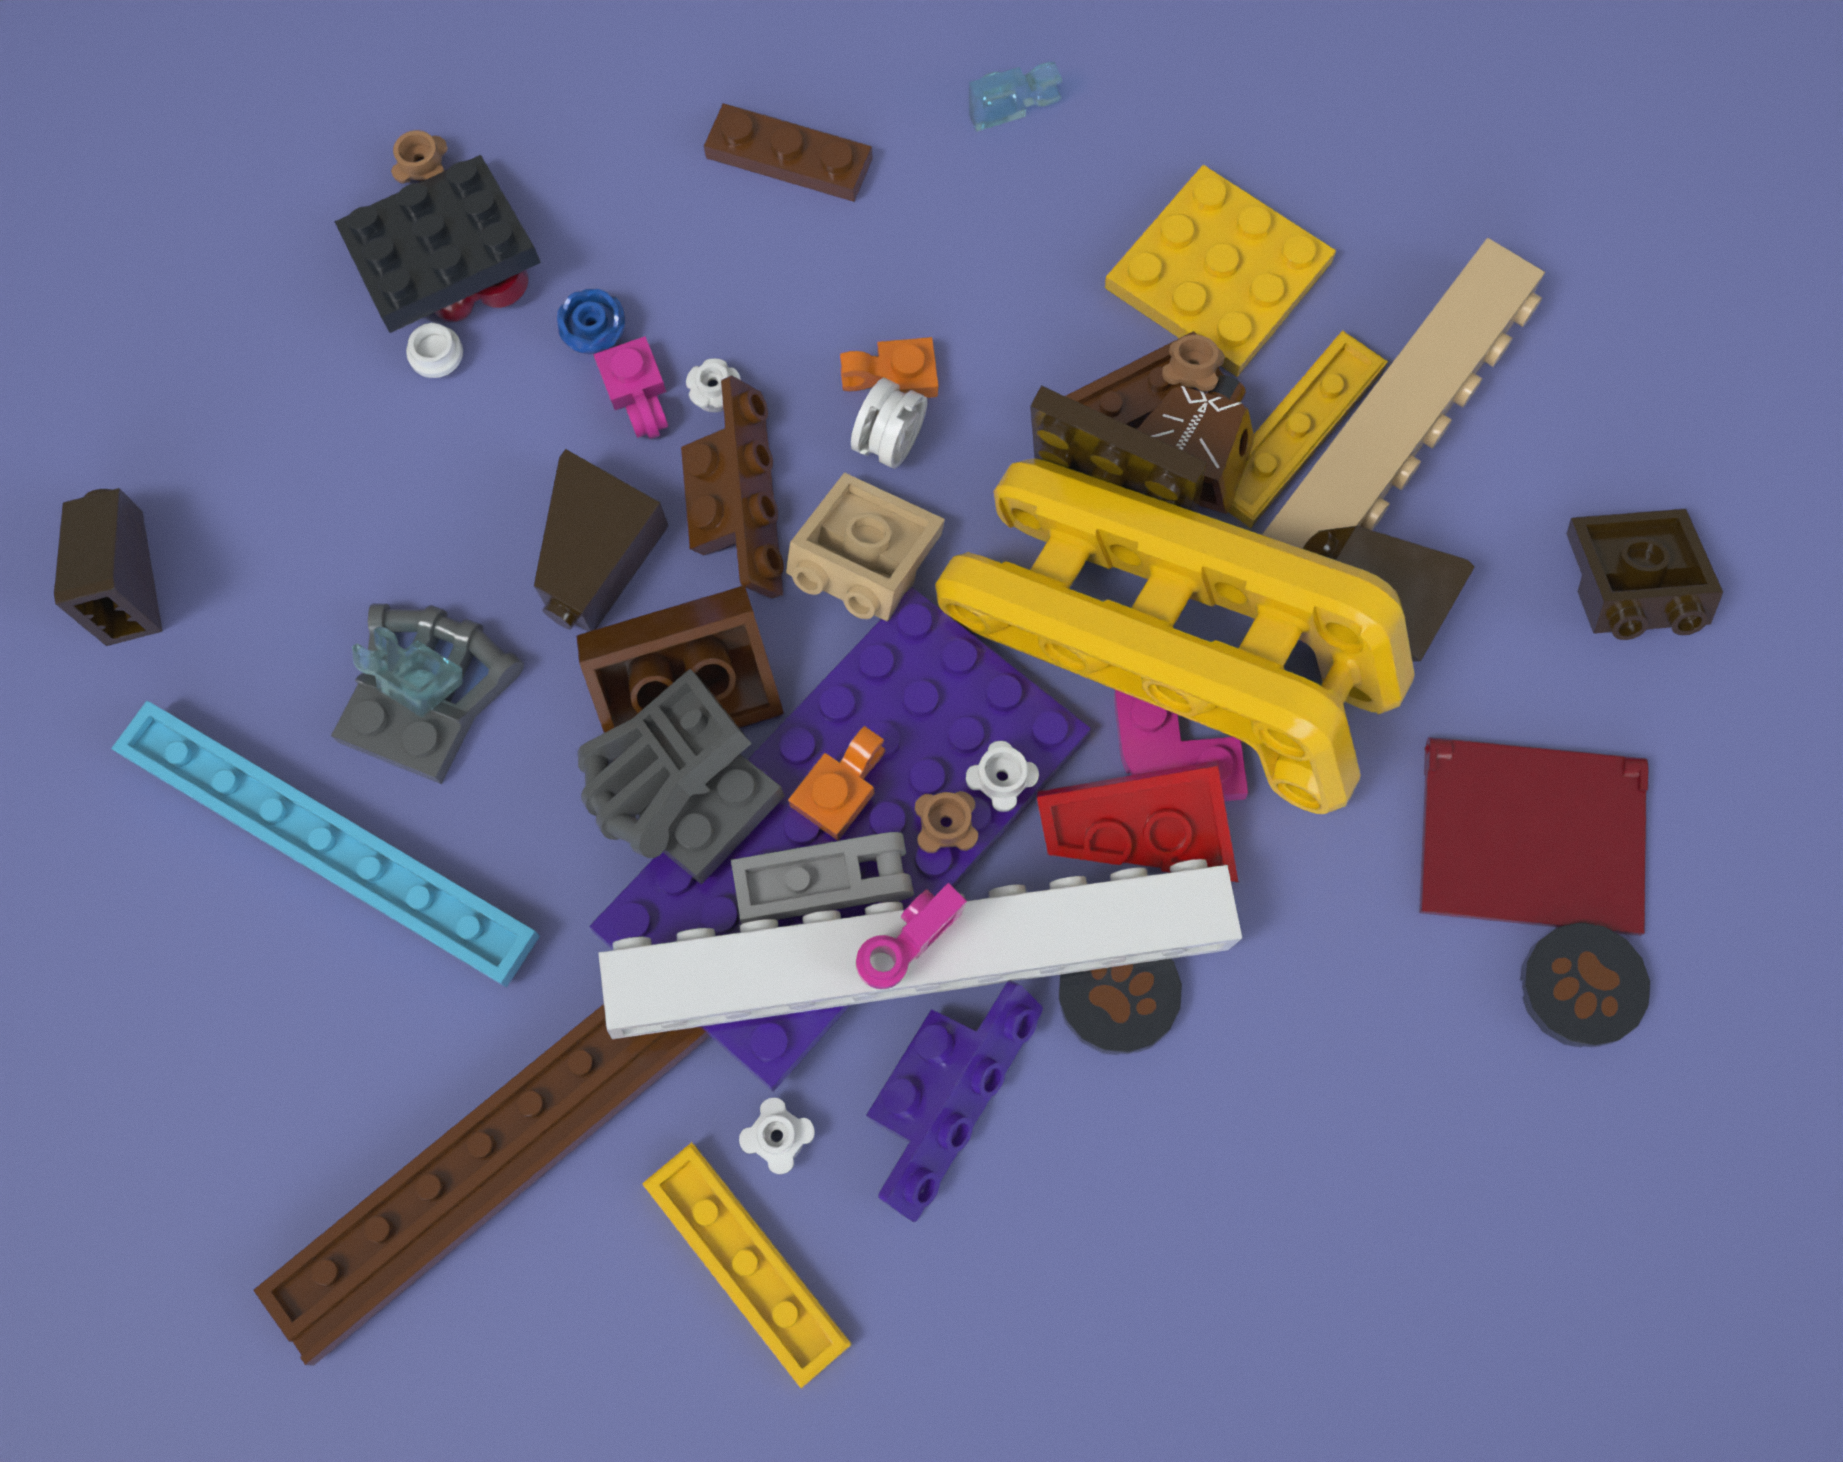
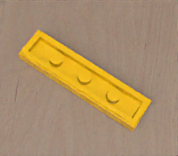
[1228,330,1388,528]
[642,1142,852,1388]

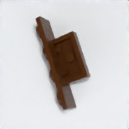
[681,375,784,599]

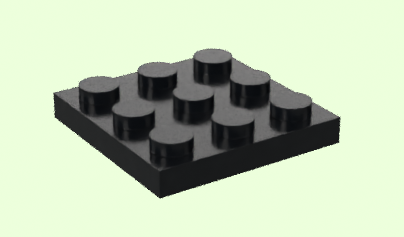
[334,154,541,333]

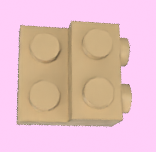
[786,472,945,622]

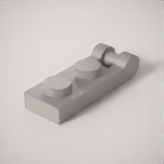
[731,832,914,924]

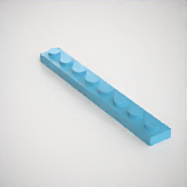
[111,701,540,988]

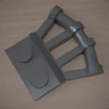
[331,603,524,784]
[577,669,752,858]

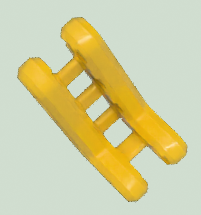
[935,458,1415,814]

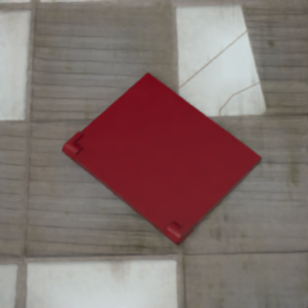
[1419,737,1648,936]

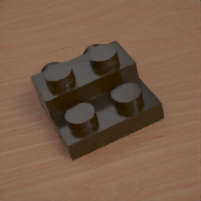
[1566,509,1723,640]

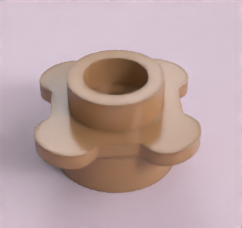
[391,130,447,184]
[1162,335,1225,391]
[915,791,978,853]

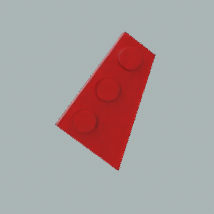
[1037,760,1239,883]

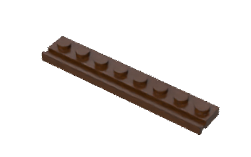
[253,1004,710,1366]

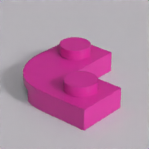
[1114,690,1248,801]

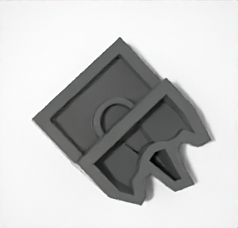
[635,754,785,885]

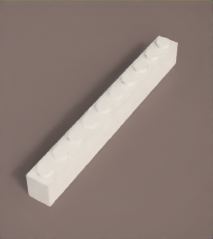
[599,859,1242,1039]

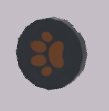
[1520,922,1650,1048]
[1058,959,1182,1055]

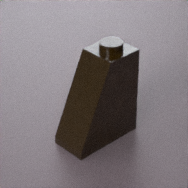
[534,449,669,632]
[54,488,163,646]
[1303,526,1475,662]

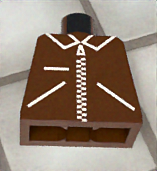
[1137,375,1254,514]

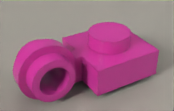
[593,336,668,440]
[856,883,967,989]

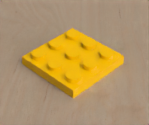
[1104,165,1336,377]

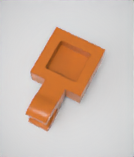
[840,337,938,398]
[788,726,886,841]

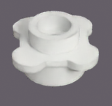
[966,741,1039,812]
[739,1098,815,1174]

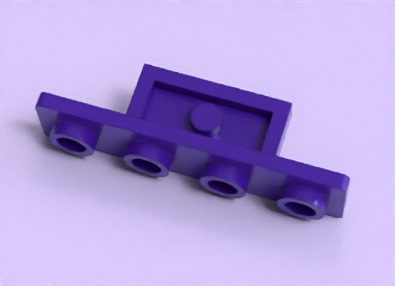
[866,980,1043,1222]

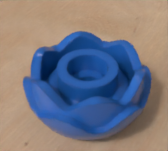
[557,289,625,355]

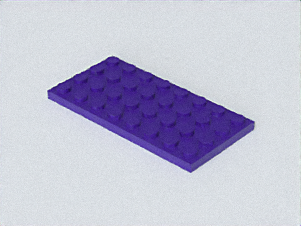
[589,587,1091,1092]

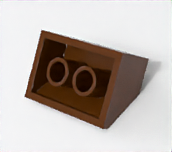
[576,586,784,760]

